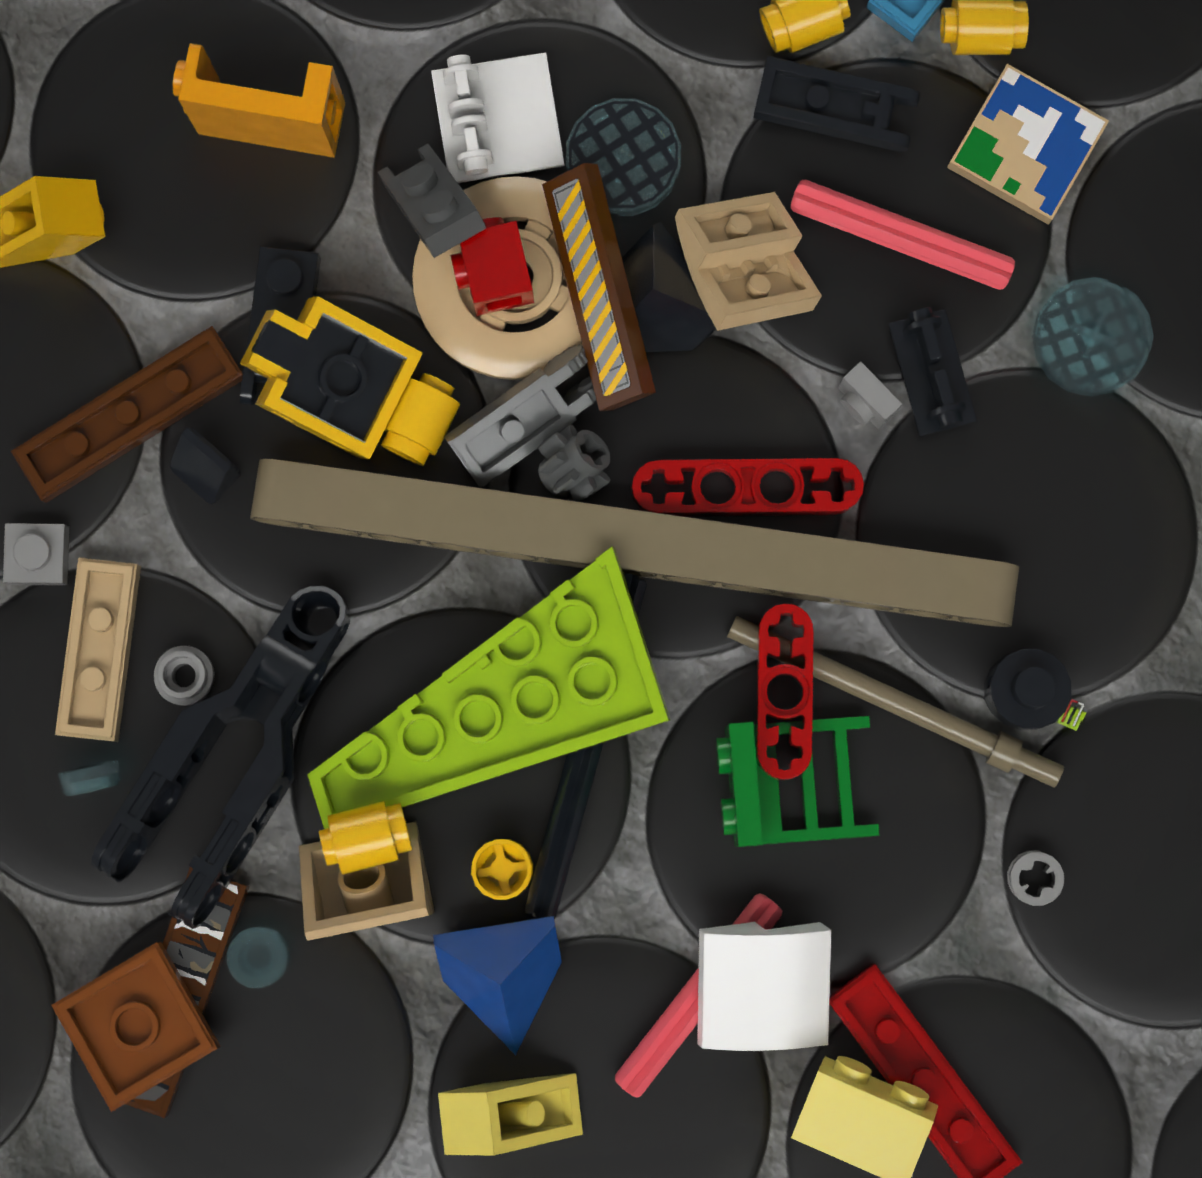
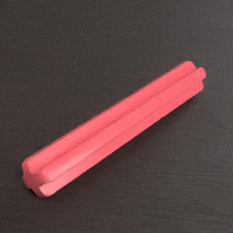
[791,179,1015,290]
[615,893,783,1098]

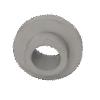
[154,646,215,706]

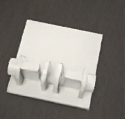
[431,52,565,183]

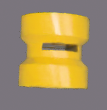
[471,839,533,900]

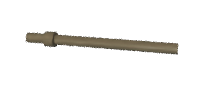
[727,616,1064,788]

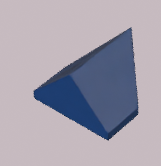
[433,916,562,1056]

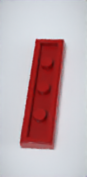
[829,963,1023,1178]

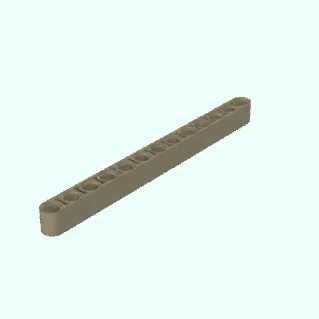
[250,459,1019,627]

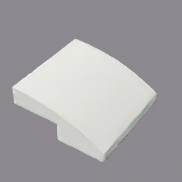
[697,922,831,1051]

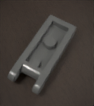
[377,143,486,258]

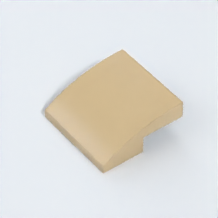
[675,192,822,331]

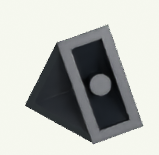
[622,222,716,352]

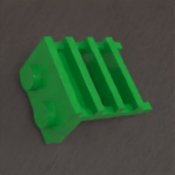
[716,716,879,847]

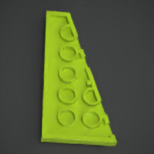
[307,546,671,829]

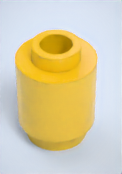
[759,0,851,53]
[940,0,1029,55]
[381,373,460,466]
[319,801,412,875]

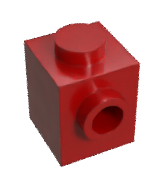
[450,217,534,316]

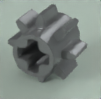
[538,425,611,502]

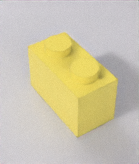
[791,1056,938,1178]

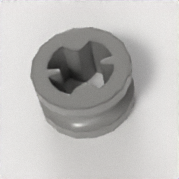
[1007,850,1064,906]

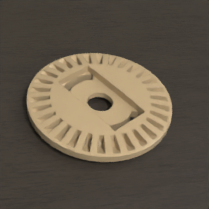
[412,176,582,380]

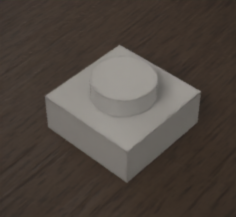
[838,361,902,430]
[3,523,69,585]

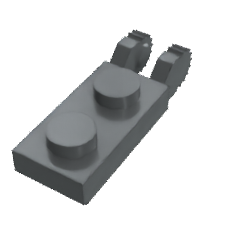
[444,344,596,488]

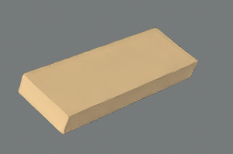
[55,558,141,742]

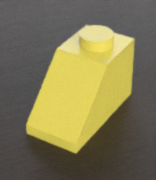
[438,1073,583,1156]

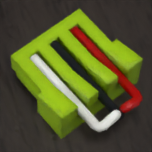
[1057,699,1086,731]

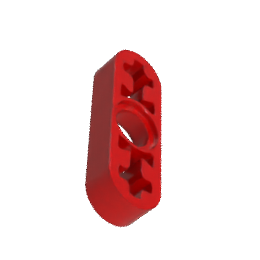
[756,604,814,780]

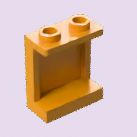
[173,43,346,158]

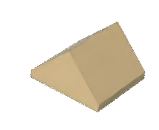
[299,821,435,941]

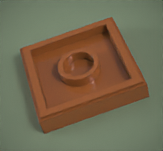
[51,941,221,1112]

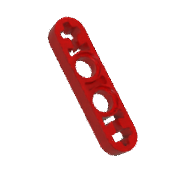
[632,458,864,517]

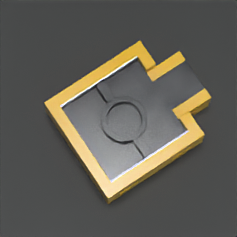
[240,296,423,459]

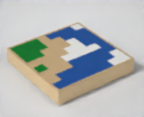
[947,64,1109,225]

